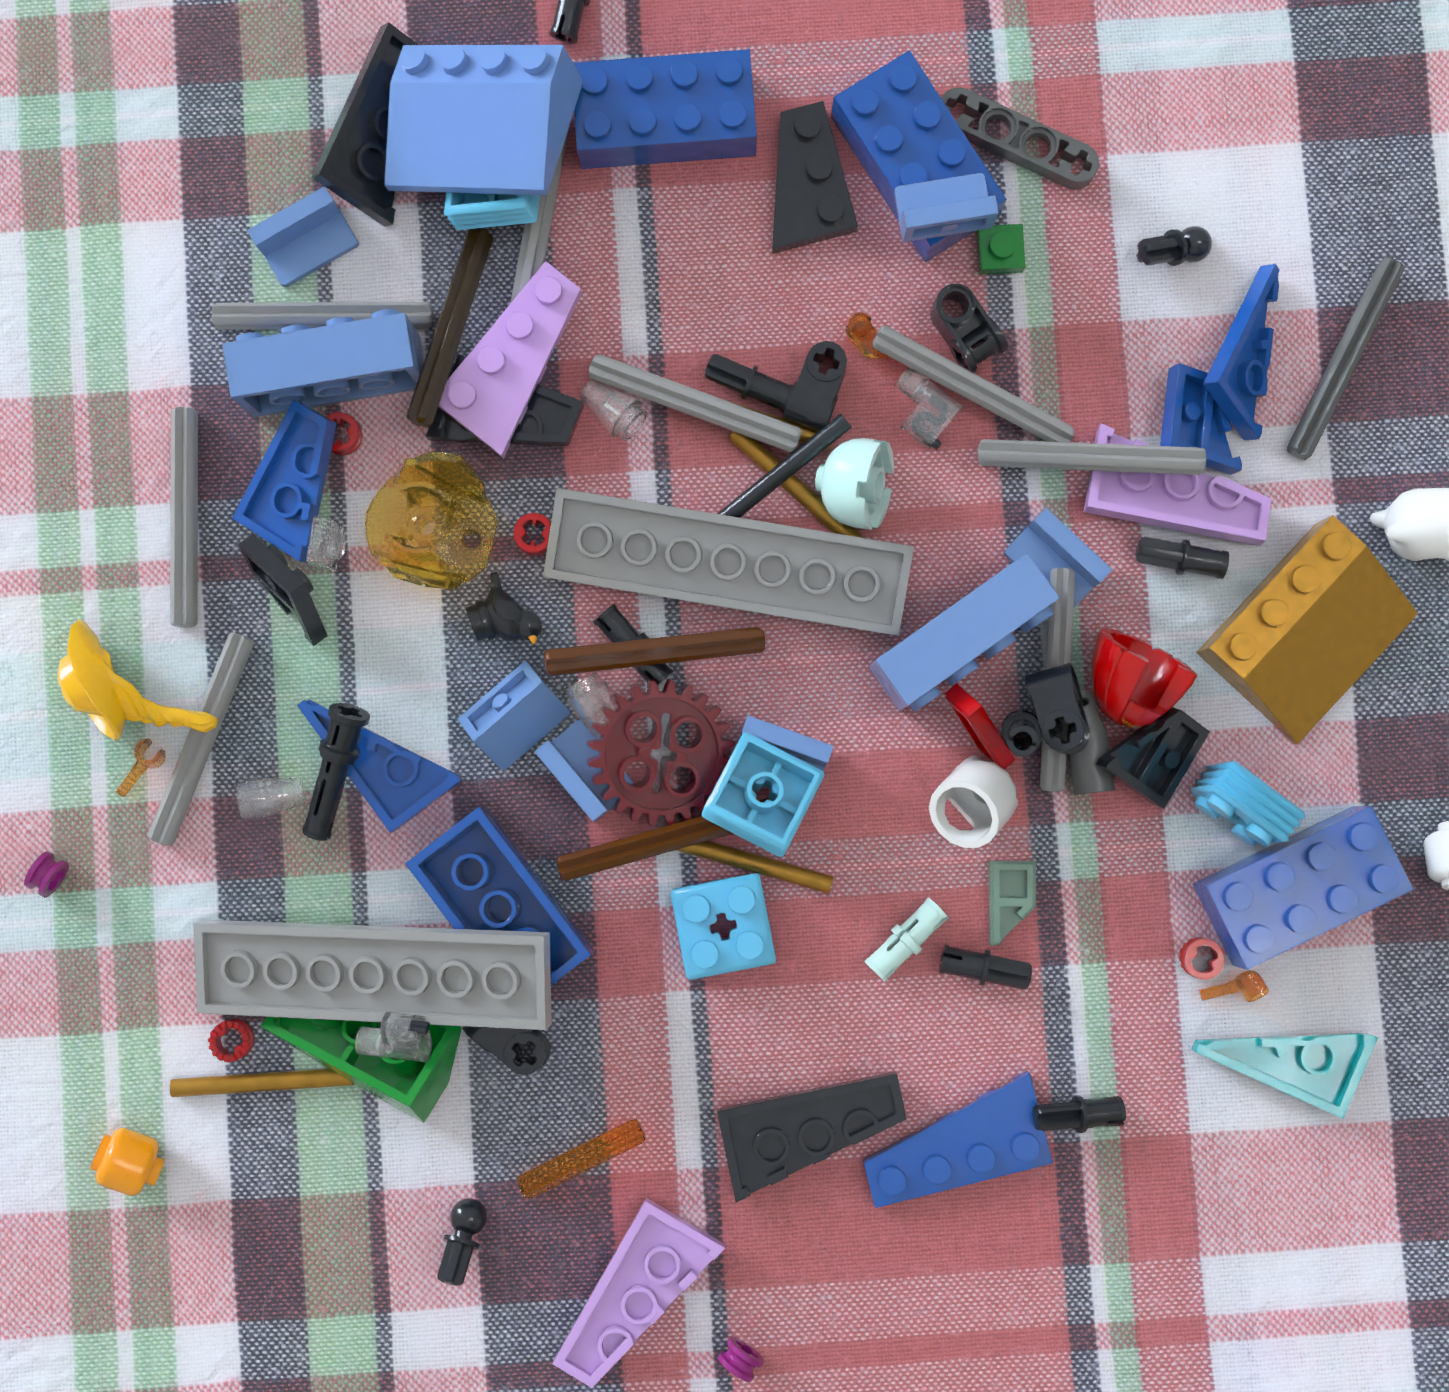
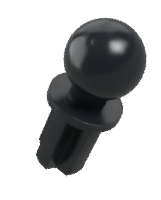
[1136,226,1212,266]
[437,1198,487,1286]

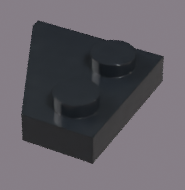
[238,534,328,646]
[1096,707,1210,809]

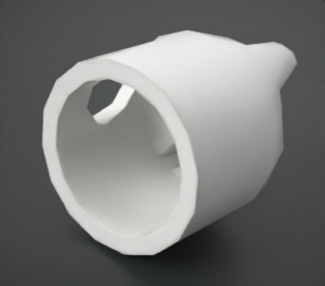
[1370,488,1449,561]
[929,755,1018,848]

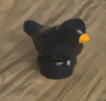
[465,572,542,644]

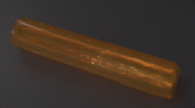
[517,1119,646,1199]

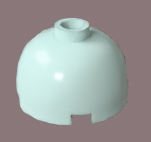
[815,438,894,530]

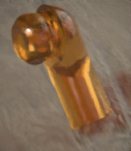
[846,312,906,359]

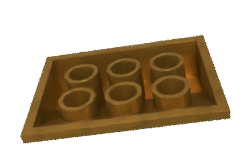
[1196,515,1418,744]

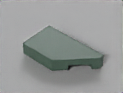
[988,861,1036,946]

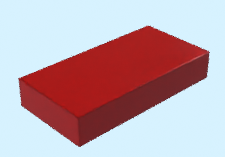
[944,683,1015,769]

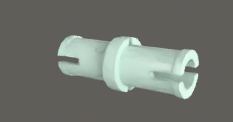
[864,897,949,982]

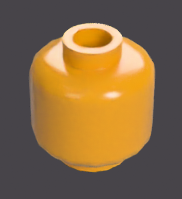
[90,1128,165,1196]

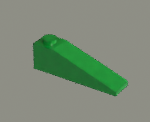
[261,1017,462,1123]

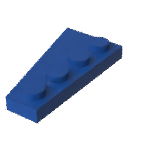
[863,1071,1053,1208]

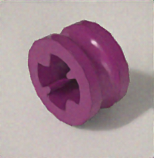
[24,851,69,898]
[717,1336,764,1382]

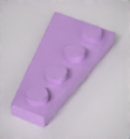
[438,261,582,459]
[1084,423,1271,546]
[553,1198,725,1388]

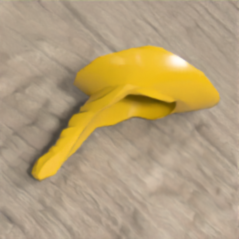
[57,618,218,741]

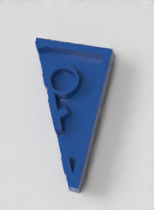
[1203,263,1280,440]
[297,699,463,833]

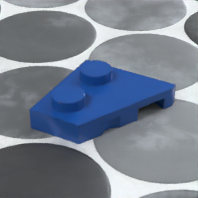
[1160,363,1242,475]

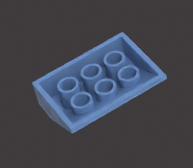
[385,45,583,195]

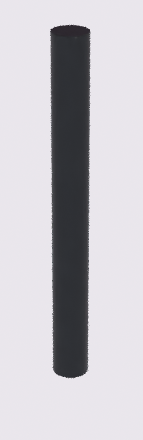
[717,414,852,518]

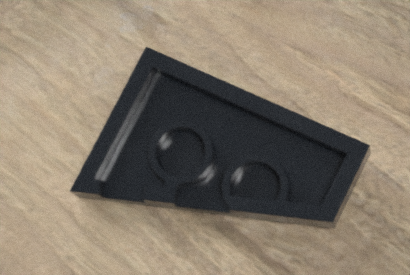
[772,101,858,254]
[425,354,585,446]

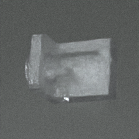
[291,517,345,571]

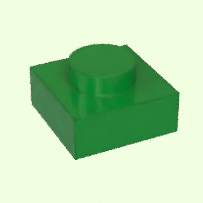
[976,224,1026,275]

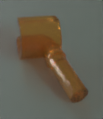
[116,738,166,797]
[1199,970,1269,1002]

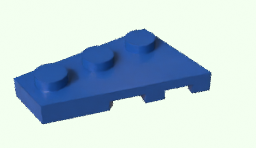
[232,399,337,563]

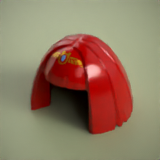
[1091,628,1197,728]

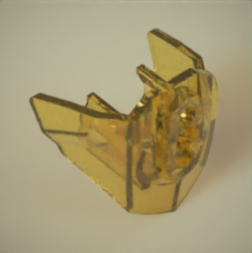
[365,451,499,589]

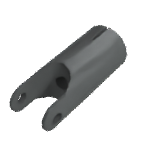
[1067,690,1115,795]

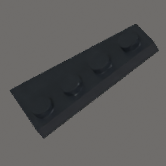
[311,22,418,227]
[717,1071,906,1202]

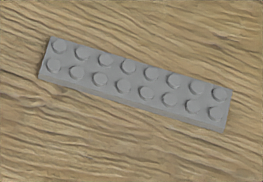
[543,488,914,636]
[193,920,552,1030]

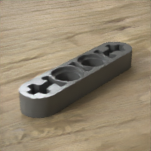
[941,87,1099,190]

